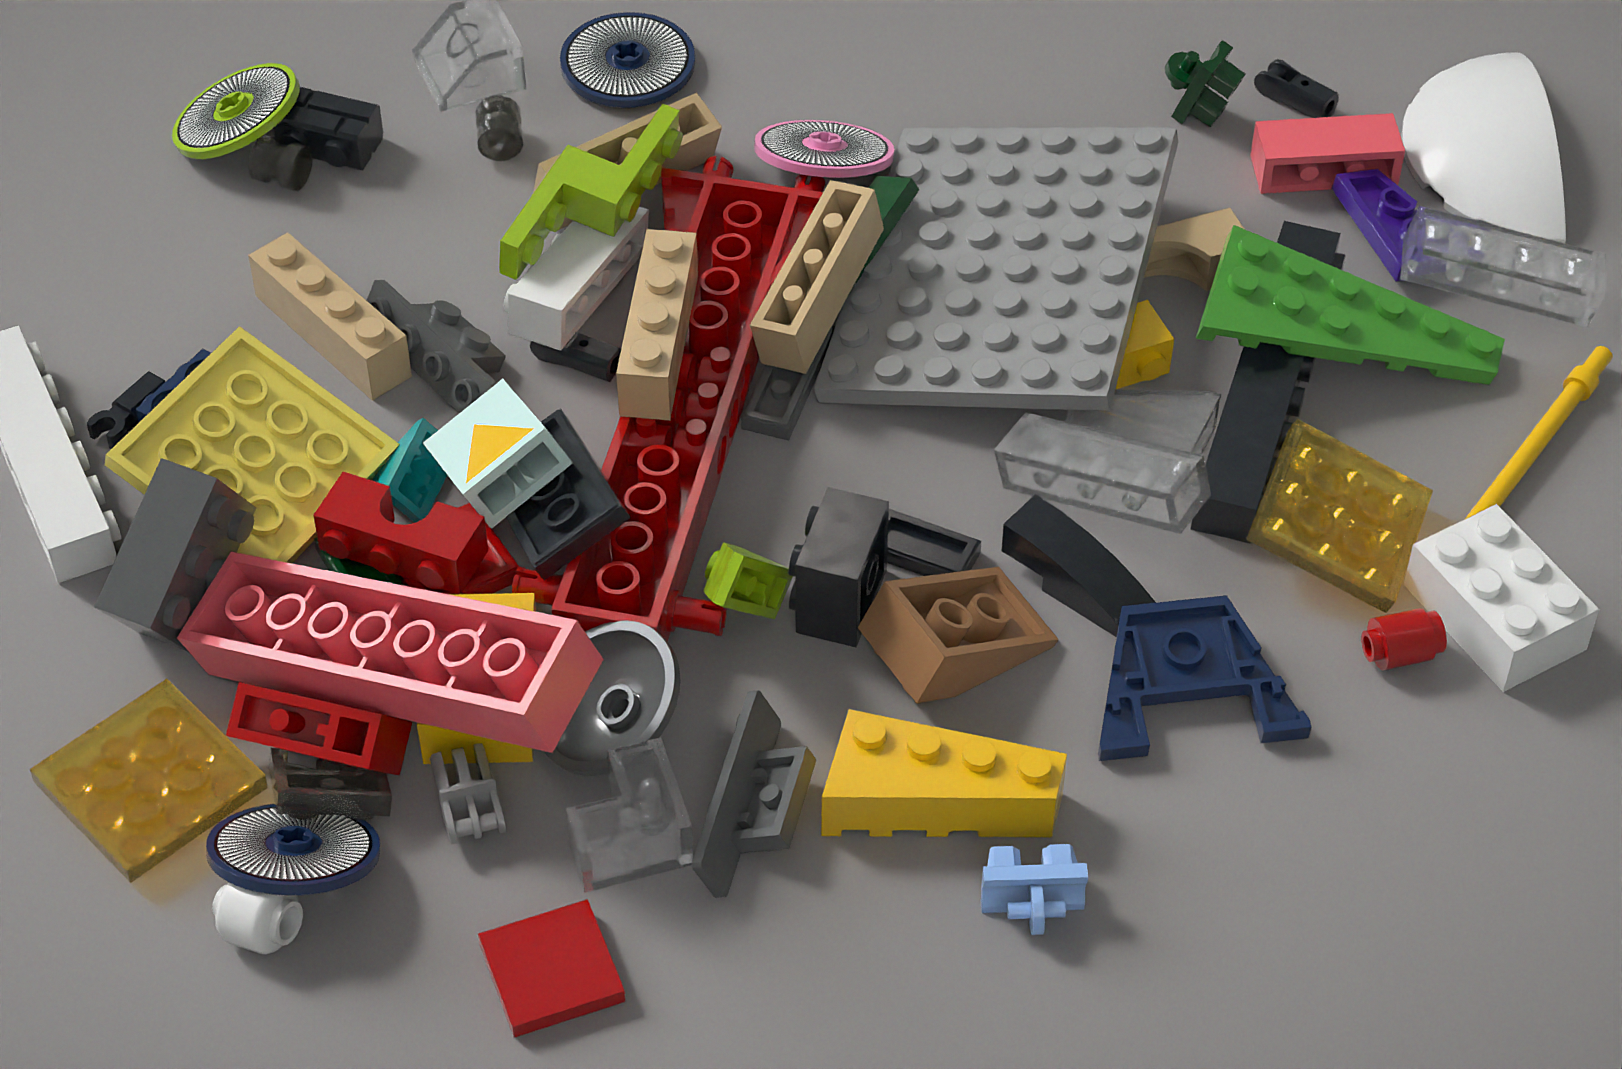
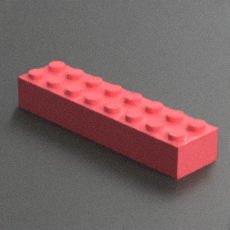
[177,552,604,753]

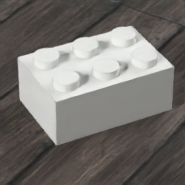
[1404,504,1599,692]

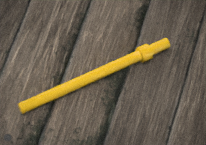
[1464,346,1613,520]

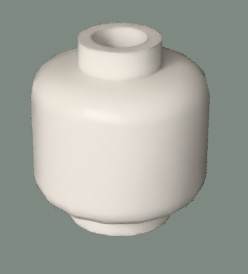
[212,882,303,954]

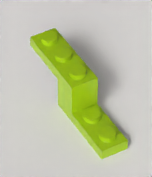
[499,104,683,280]

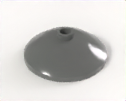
[544,620,680,776]

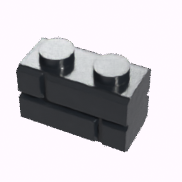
[273,87,384,170]

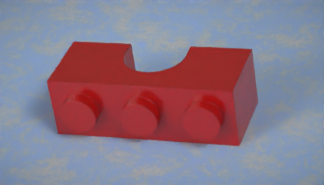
[313,471,488,594]

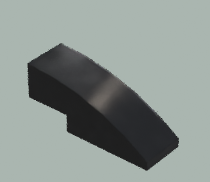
[1001,494,1156,637]

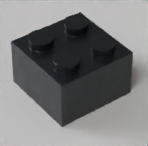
[788,487,889,648]

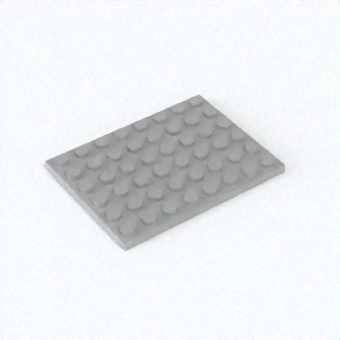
[814,126,1179,411]

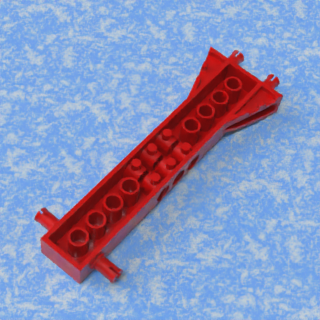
[512,156,826,641]

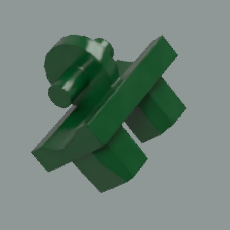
[1165,40,1246,127]

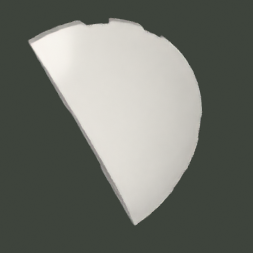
[1401,52,1566,246]

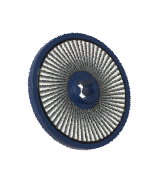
[560,12,695,108]
[206,802,380,896]

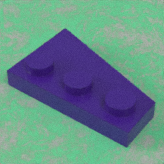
[1331,169,1484,282]

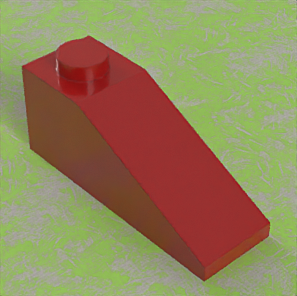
[226,682,413,776]

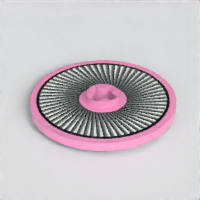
[754,120,894,178]

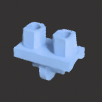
[981,844,1088,935]

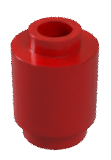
[1361,608,1447,671]

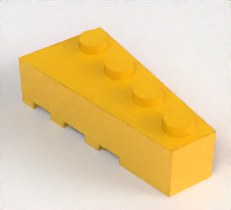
[821,709,1067,838]

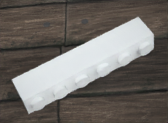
[0,325,122,583]

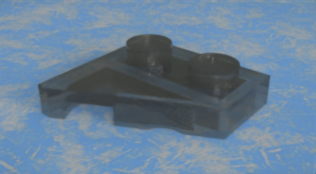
[269,748,392,821]

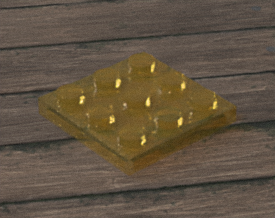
[1246,419,1433,613]
[30,678,268,883]

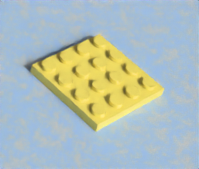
[105,326,400,563]

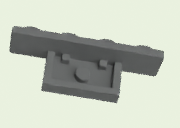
[366,280,506,413]
[691,690,816,898]

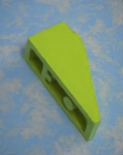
[703,542,793,620]

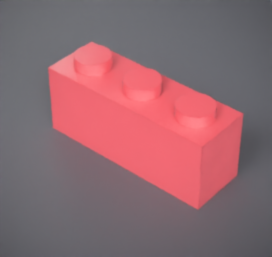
[1250,113,1405,194]

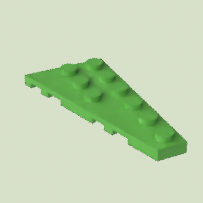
[1196,225,1505,385]

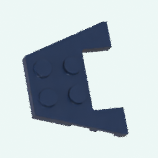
[1098,595,1312,761]

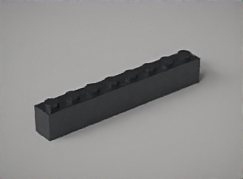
[1190,221,1346,544]

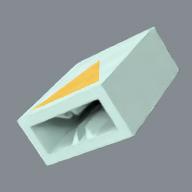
[423,379,573,529]

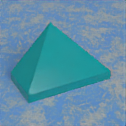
[372,418,447,523]

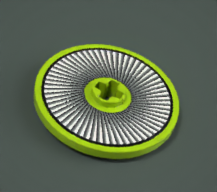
[172,63,300,159]

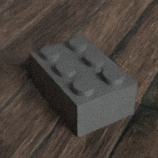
[94,458,256,652]

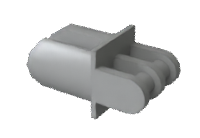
[430,743,506,845]

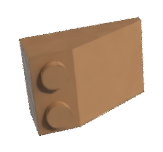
[858,567,1059,703]

